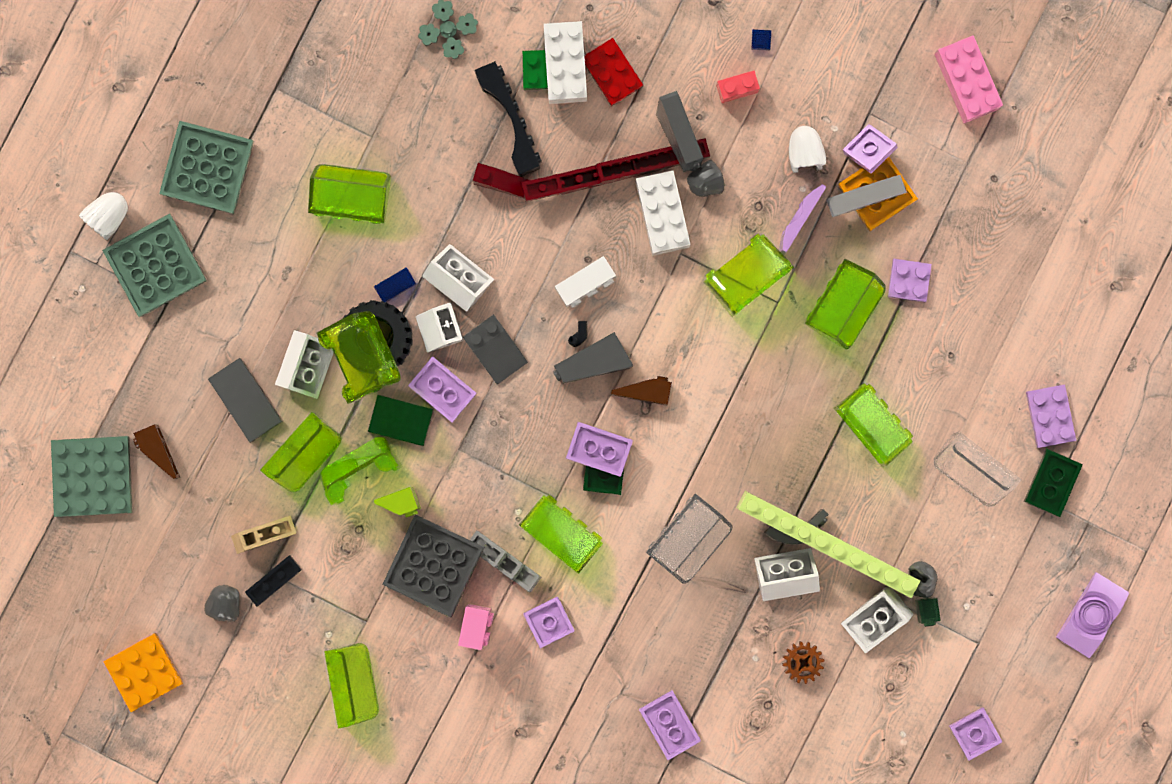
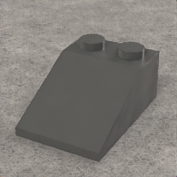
[463,314,528,385]

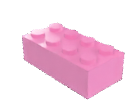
[934,35,1003,124]

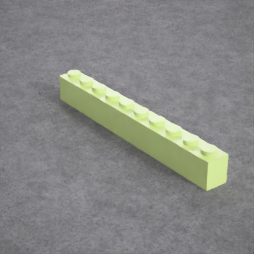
[736,491,920,598]

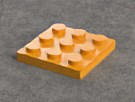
[838,157,918,231]
[103,633,183,712]

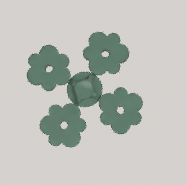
[418,0,478,59]

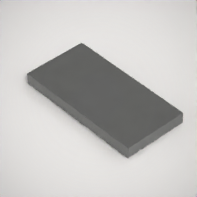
[208,358,283,443]

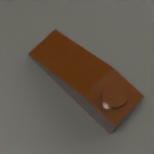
[611,376,672,406]
[133,424,181,479]

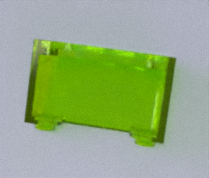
[704,233,794,318]
[316,311,401,404]
[320,437,403,506]

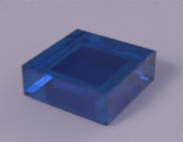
[751,29,771,50]

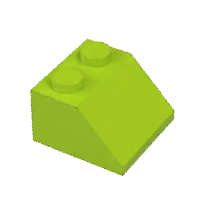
[374,487,421,517]

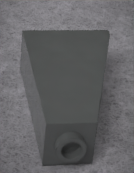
[656,91,703,172]
[553,332,633,384]

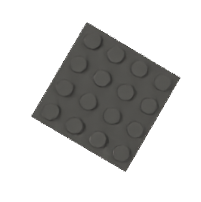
[382,515,485,618]

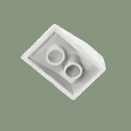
[841,586,914,654]

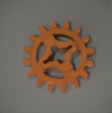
[782,641,825,684]

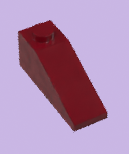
[473,163,530,199]

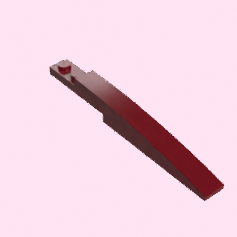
[521,138,710,202]

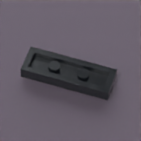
[245,555,302,607]

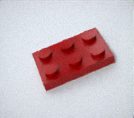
[584,38,643,107]

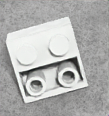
[415,303,464,353]

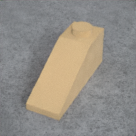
[231,516,297,554]

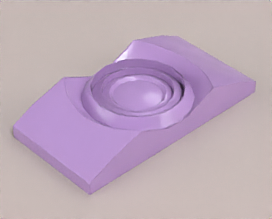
[779,184,826,257]
[1056,572,1129,658]

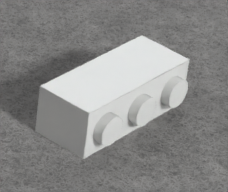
[555,256,616,308]

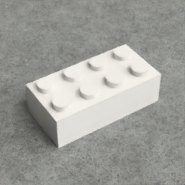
[544,21,587,104]
[635,170,690,256]

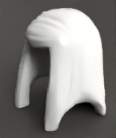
[789,126,826,173]
[79,192,128,240]

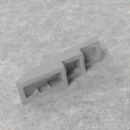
[826,175,907,217]
[470,530,542,593]

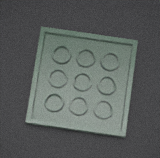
[159,120,254,214]
[102,213,207,317]
[51,436,132,517]

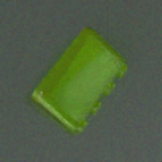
[308,164,391,224]
[805,259,886,350]
[833,383,913,467]
[260,412,341,492]
[519,495,603,574]
[324,643,379,729]

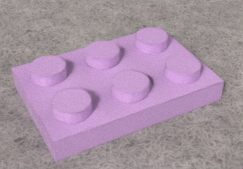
[408,356,477,423]
[1026,384,1076,448]
[566,422,633,477]
[639,690,701,760]

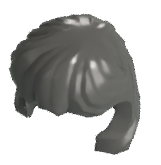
[687,160,725,197]
[908,561,938,598]
[204,585,240,622]

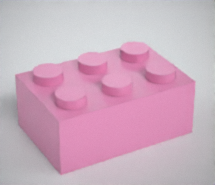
[458,604,494,650]

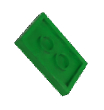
[522,50,548,90]

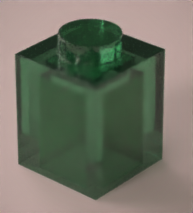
[915,597,941,627]

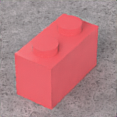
[716,71,760,103]

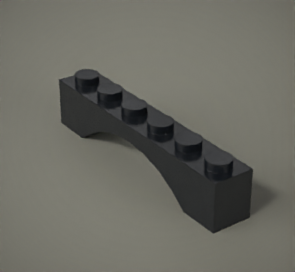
[474,61,542,177]

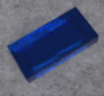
[374,267,416,302]

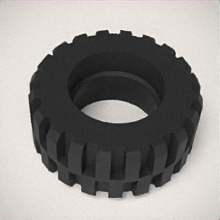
[337,300,413,375]

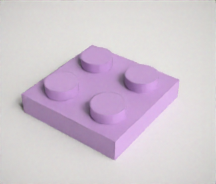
[843,124,898,173]
[888,259,932,302]
[523,596,575,648]
[949,707,1002,761]

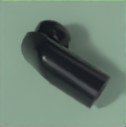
[568,321,587,347]

